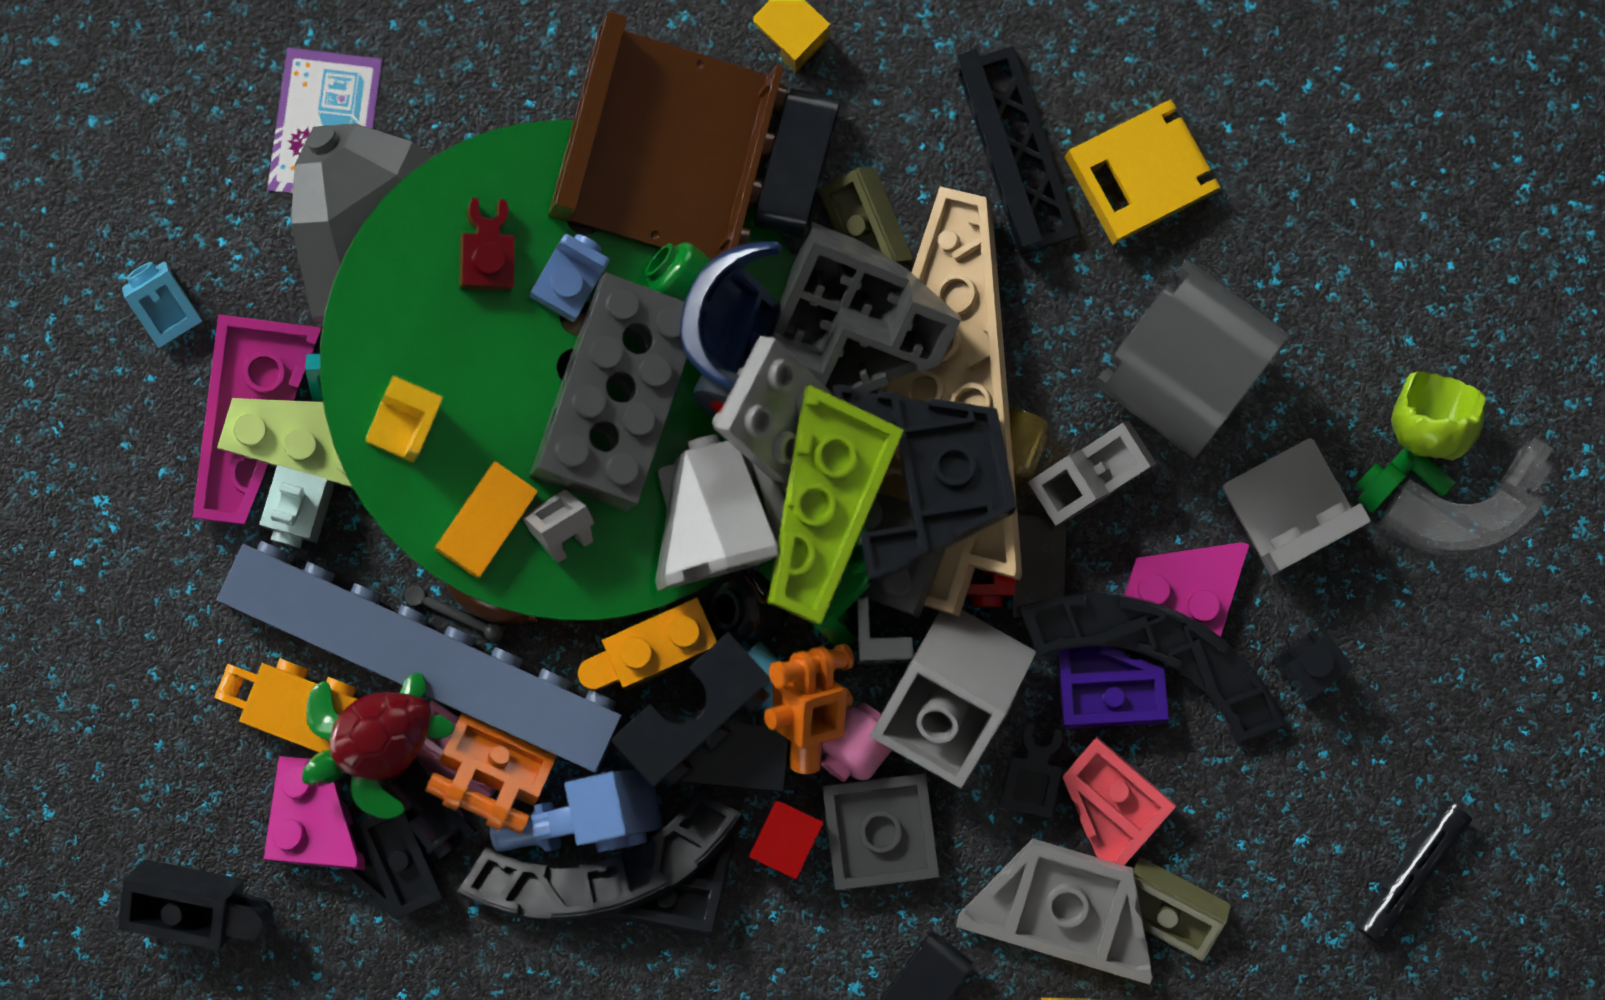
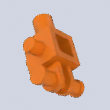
[764,644,854,774]

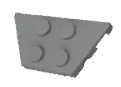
[956,838,1152,985]

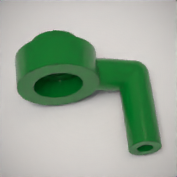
[1355,448,1456,514]

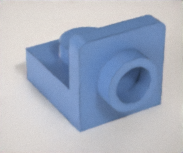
[528,234,610,322]

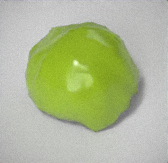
[1391,372,1486,461]

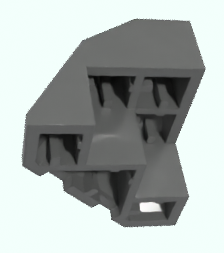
[291,123,434,324]
[769,222,961,392]

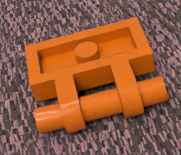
[425,713,557,835]

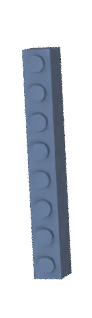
[216,541,624,773]

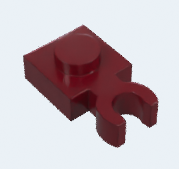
[459,198,515,291]

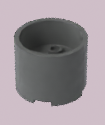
[1094,259,1289,459]

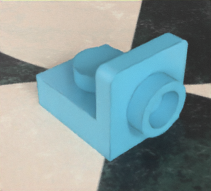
[122,261,202,348]

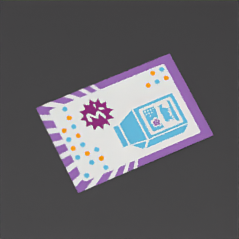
[267,47,382,193]

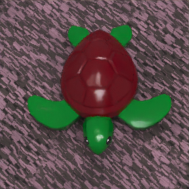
[302,673,455,819]

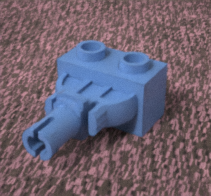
[490,769,663,852]

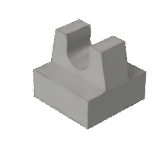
[522,489,594,563]

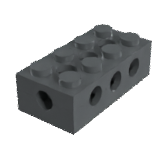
[529,272,687,512]

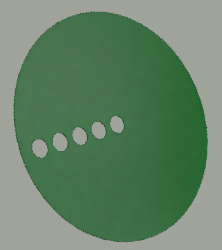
[320,120,795,620]

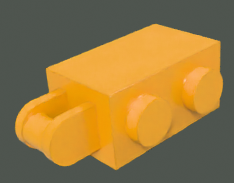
[578,598,717,691]
[214,659,357,752]

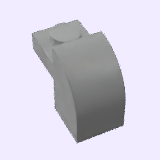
[1028,420,1157,526]

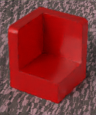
[749,801,823,879]

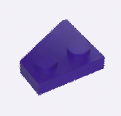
[1057,646,1169,729]

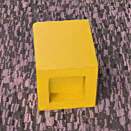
[753,0,831,73]
[366,376,443,463]

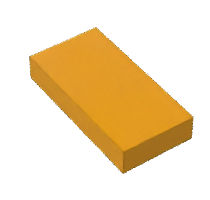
[434,461,538,579]

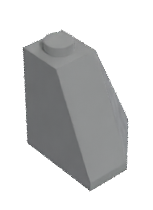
[655,434,779,591]

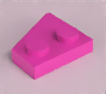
[1124,542,1249,637]
[263,756,365,870]

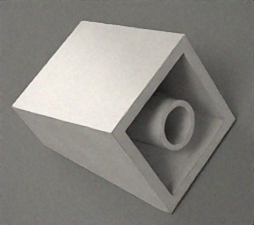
[869,610,1036,788]

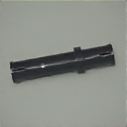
[1355,800,1473,946]

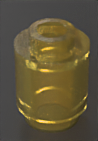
[1009,408,1049,488]

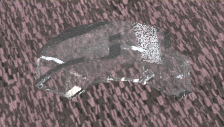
[1374,438,1553,555]

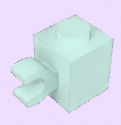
[259,465,334,548]

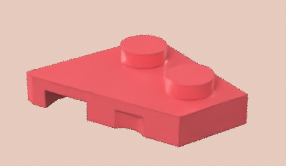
[1062,736,1176,865]

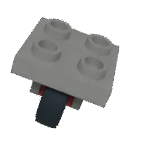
[693,336,832,483]

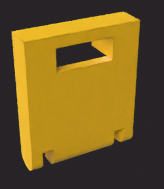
[1064,100,1221,245]

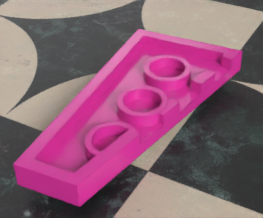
[192,314,322,526]

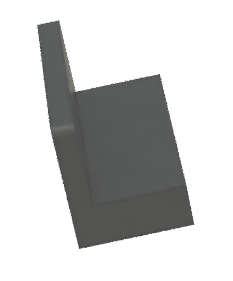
[856,597,913,667]

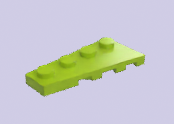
[768,385,904,624]

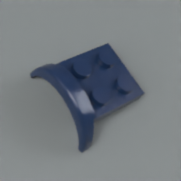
[680,242,782,391]

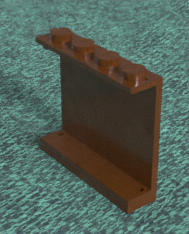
[548,11,787,259]

